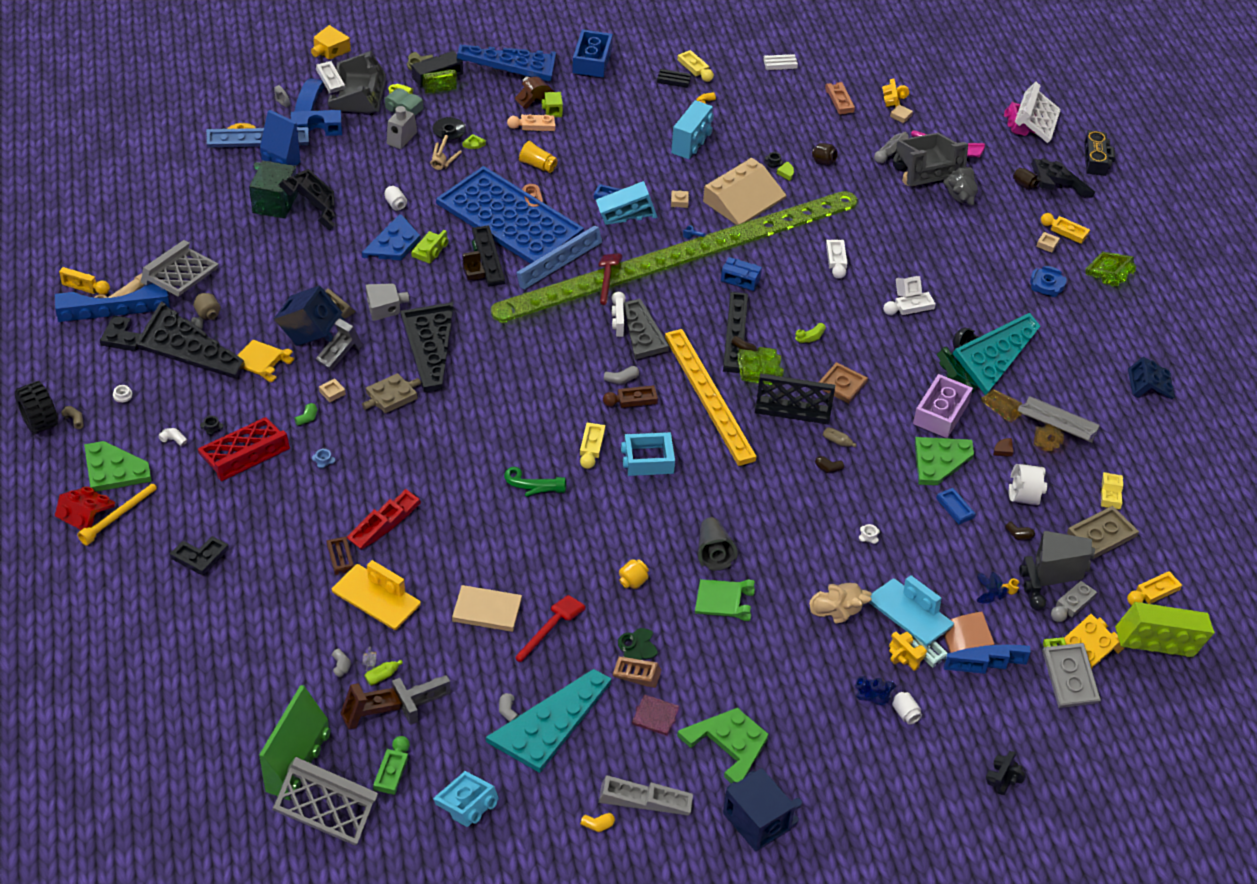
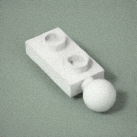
[826,240,847,279]
[611,292,626,337]
[883,292,935,315]

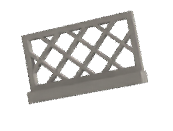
[141,240,219,297]
[1017,396,1100,443]
[272,757,378,846]

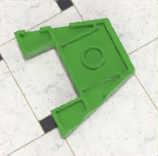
[677,708,769,783]

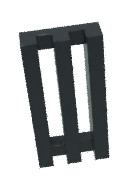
[657,69,691,88]

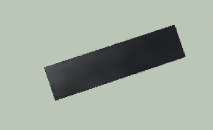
[472,225,505,287]

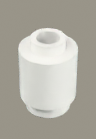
[384,186,407,210]
[892,692,922,725]

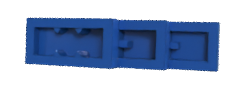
[944,644,1030,674]

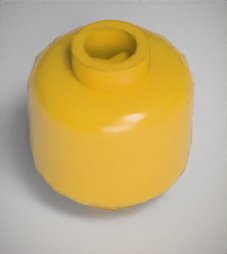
[619,559,649,589]

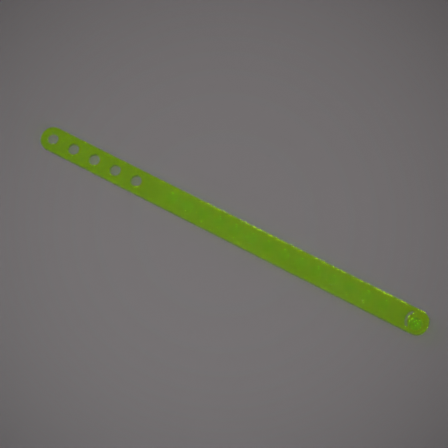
[491,191,857,323]

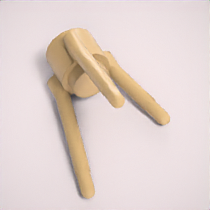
[430,135,462,170]

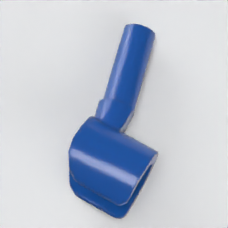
[683,225,705,239]

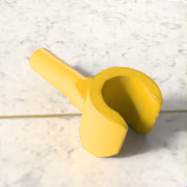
[990,579,1019,595]

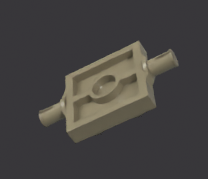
[362,373,421,413]

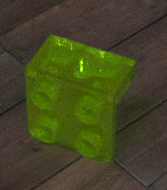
[423,69,457,94]

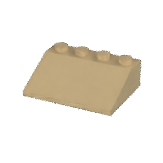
[703,158,786,227]

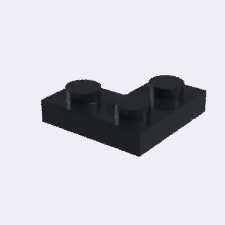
[100,315,141,352]
[170,536,229,576]

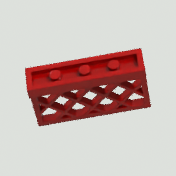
[198,417,290,481]

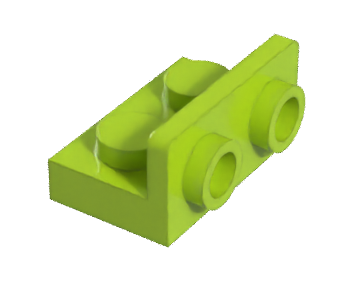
[411,230,449,264]

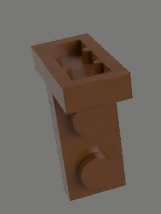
[340,683,402,730]

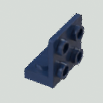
[1128,357,1175,399]

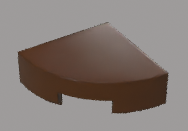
[993,438,1013,457]

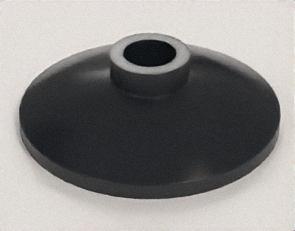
[433,117,466,140]

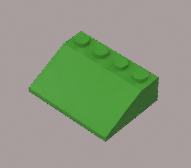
[259,685,331,800]

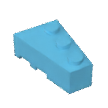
[596,181,658,225]

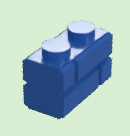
[721,257,762,291]

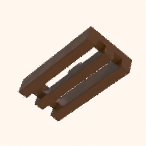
[326,536,354,575]

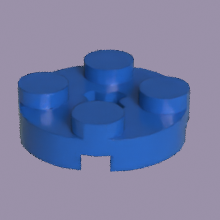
[1030,266,1066,297]

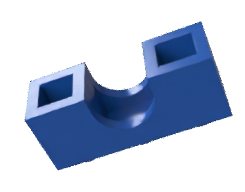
[291,110,342,136]

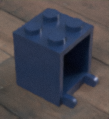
[274,285,345,346]
[723,768,802,852]

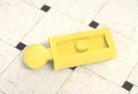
[677,50,714,82]
[580,423,605,469]

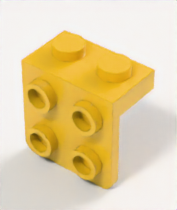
[1064,614,1124,669]

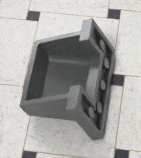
[897,133,968,186]

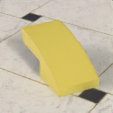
[1101,472,1123,510]

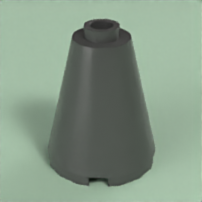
[697,517,738,571]

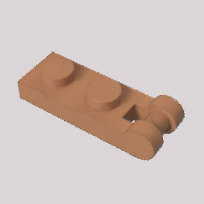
[825,82,855,114]

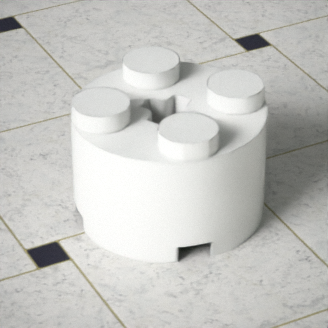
[1009,464,1047,506]

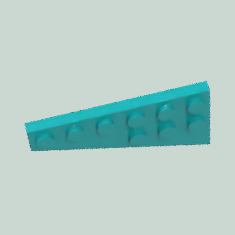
[953,313,1040,396]
[486,669,611,773]

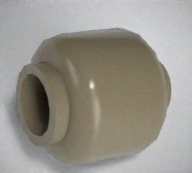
[193,293,221,320]

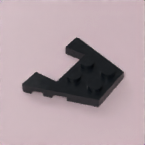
[1031,158,1095,198]
[278,169,335,231]

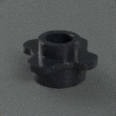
[765,152,783,167]
[200,416,223,435]

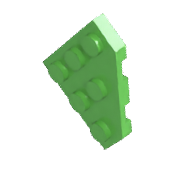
[915,437,974,486]
[84,441,152,492]

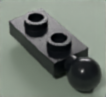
[1019,556,1046,611]

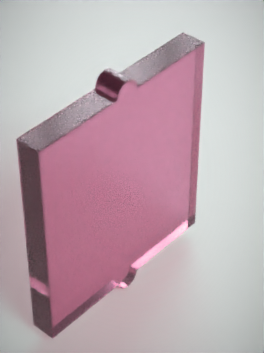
[632,695,679,736]

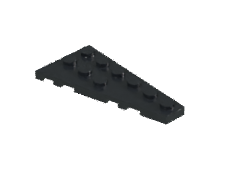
[135,301,245,379]
[400,302,454,392]

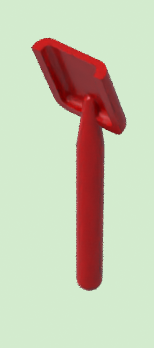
[516,595,585,662]

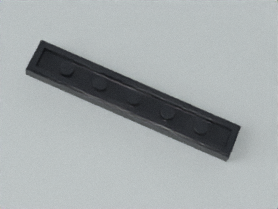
[723,292,748,373]

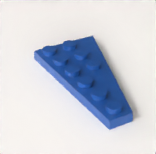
[457,45,556,81]

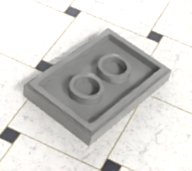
[1042,643,1101,708]

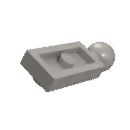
[874,132,909,164]
[1051,581,1097,622]

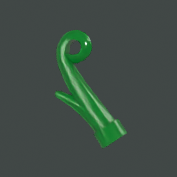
[504,466,566,497]

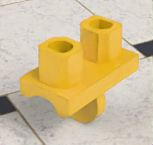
[882,79,909,107]
[889,632,927,671]

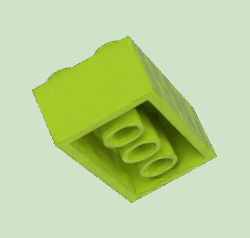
[1115,602,1215,657]

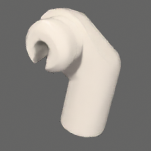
[159,428,188,447]

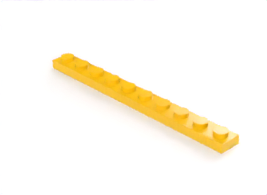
[665,329,756,466]

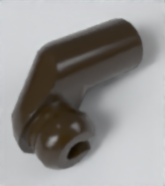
[815,456,844,473]

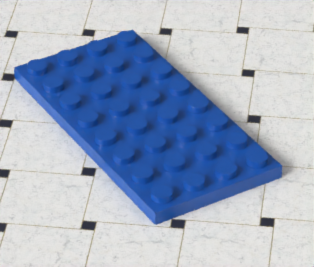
[436,166,584,264]

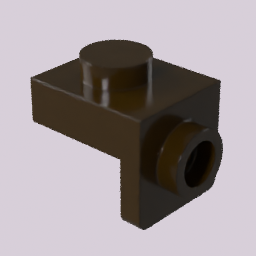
[462,251,485,281]

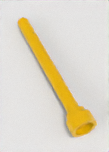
[77,484,157,546]

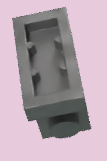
[316,318,363,371]
[392,675,451,725]

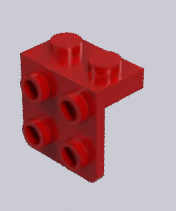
[55,487,115,530]

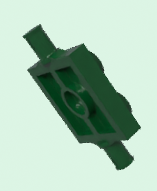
[936,347,977,393]

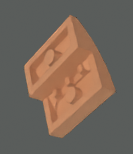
[943,612,995,653]

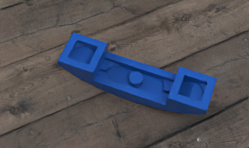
[294,78,325,112]

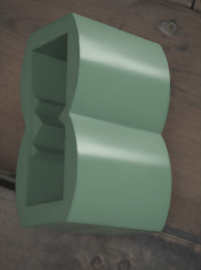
[385,88,423,116]

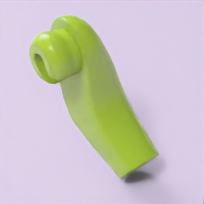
[795,323,826,343]

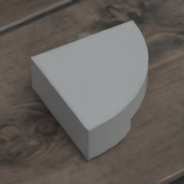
[274,85,291,108]

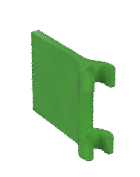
[695,579,755,621]

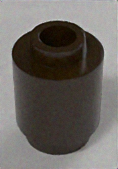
[1013,167,1039,190]

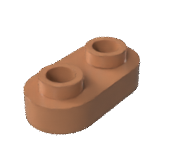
[522,184,543,207]

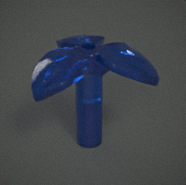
[976,572,1009,604]

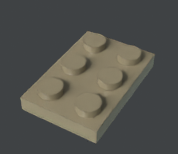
[1067,506,1139,559]

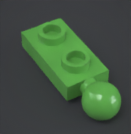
[373,736,410,795]

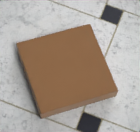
[819,362,868,404]

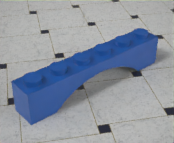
[55,283,170,322]

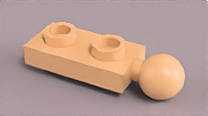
[507,114,555,131]

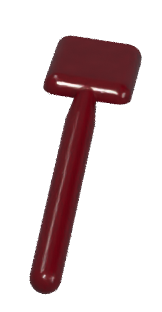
[598,253,623,305]

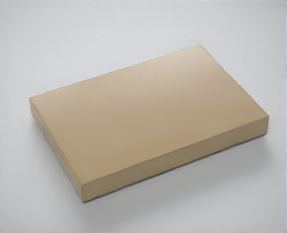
[452,585,522,632]

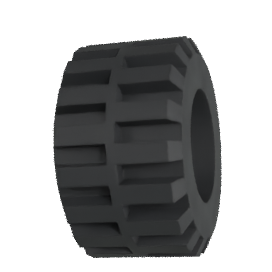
[15,381,58,434]

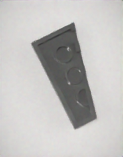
[624,298,669,360]

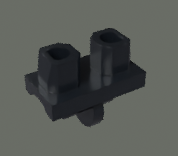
[986,751,1026,795]

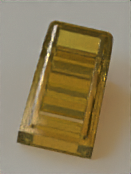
[981,389,1022,422]

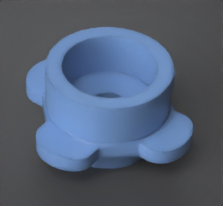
[312,449,335,468]

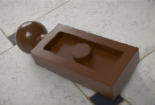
[603,385,658,408]

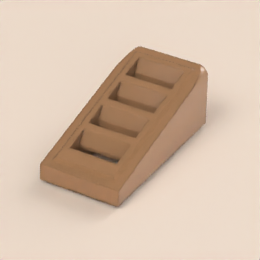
[613,656,661,688]

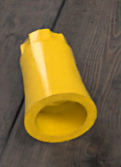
[519,141,558,173]

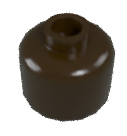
[812,143,838,165]

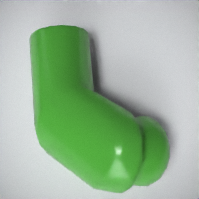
[294,403,318,426]

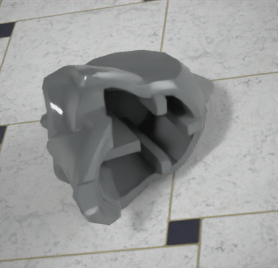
[943,167,978,205]

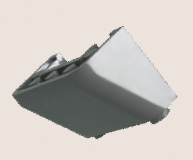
[328,51,386,114]

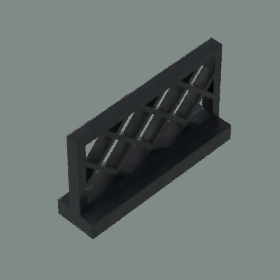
[755,373,836,425]

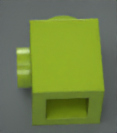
[542,92,563,117]

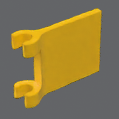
[237,340,294,382]

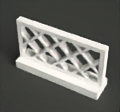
[1015,82,1060,143]

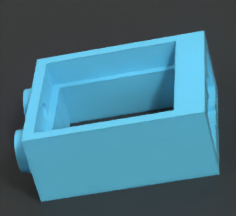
[621,432,675,476]

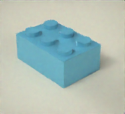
[671,100,714,159]

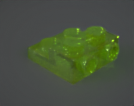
[1085,252,1136,286]
[737,347,783,385]

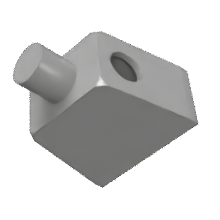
[387,106,417,149]
[365,284,409,321]

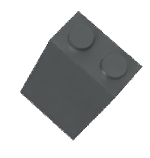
[1035,531,1095,586]

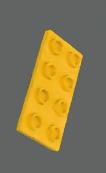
[332,560,421,630]

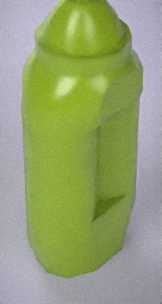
[364,660,403,686]

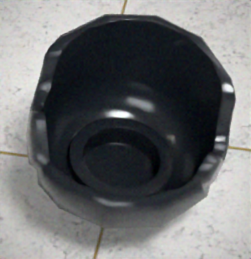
[952,327,979,350]

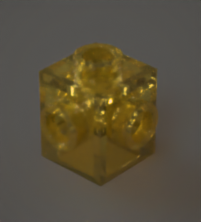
[1034,424,1064,451]

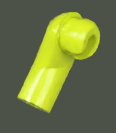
[388,84,413,94]

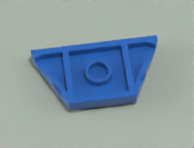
[362,214,420,260]

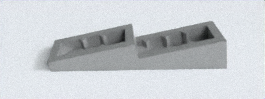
[598,775,693,816]

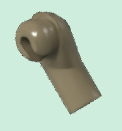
[61,406,84,429]

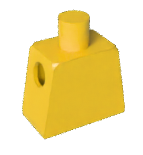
[311,25,351,59]

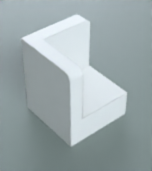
[896,276,922,297]

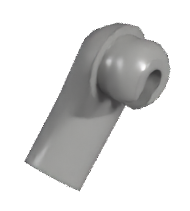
[332,648,351,677]
[499,693,519,722]

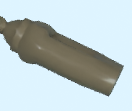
[823,427,857,448]

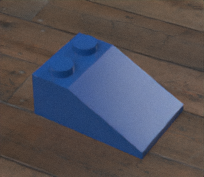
[260,110,301,173]

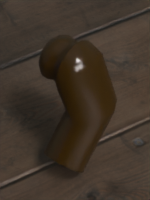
[731,336,757,357]
[1005,521,1035,540]

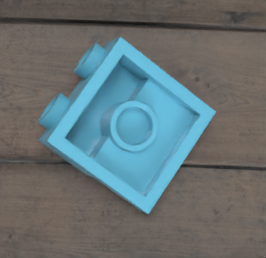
[433,771,499,827]

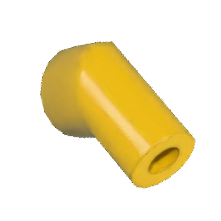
[696,92,716,104]
[580,813,615,832]

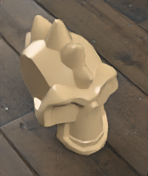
[809,583,872,623]

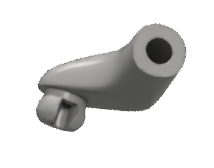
[604,366,639,385]

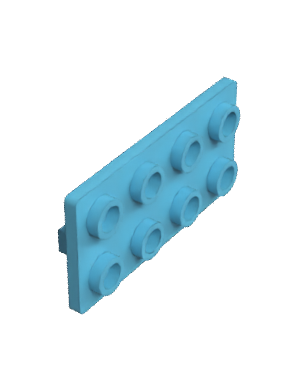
[869,575,954,646]

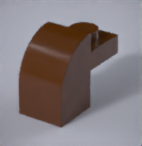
[515,77,555,109]

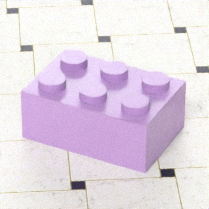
[913,374,973,438]

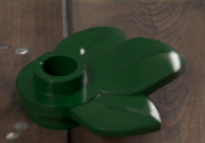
[618,628,658,668]

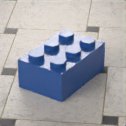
[572,30,613,77]

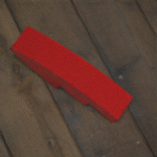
[346,489,421,550]

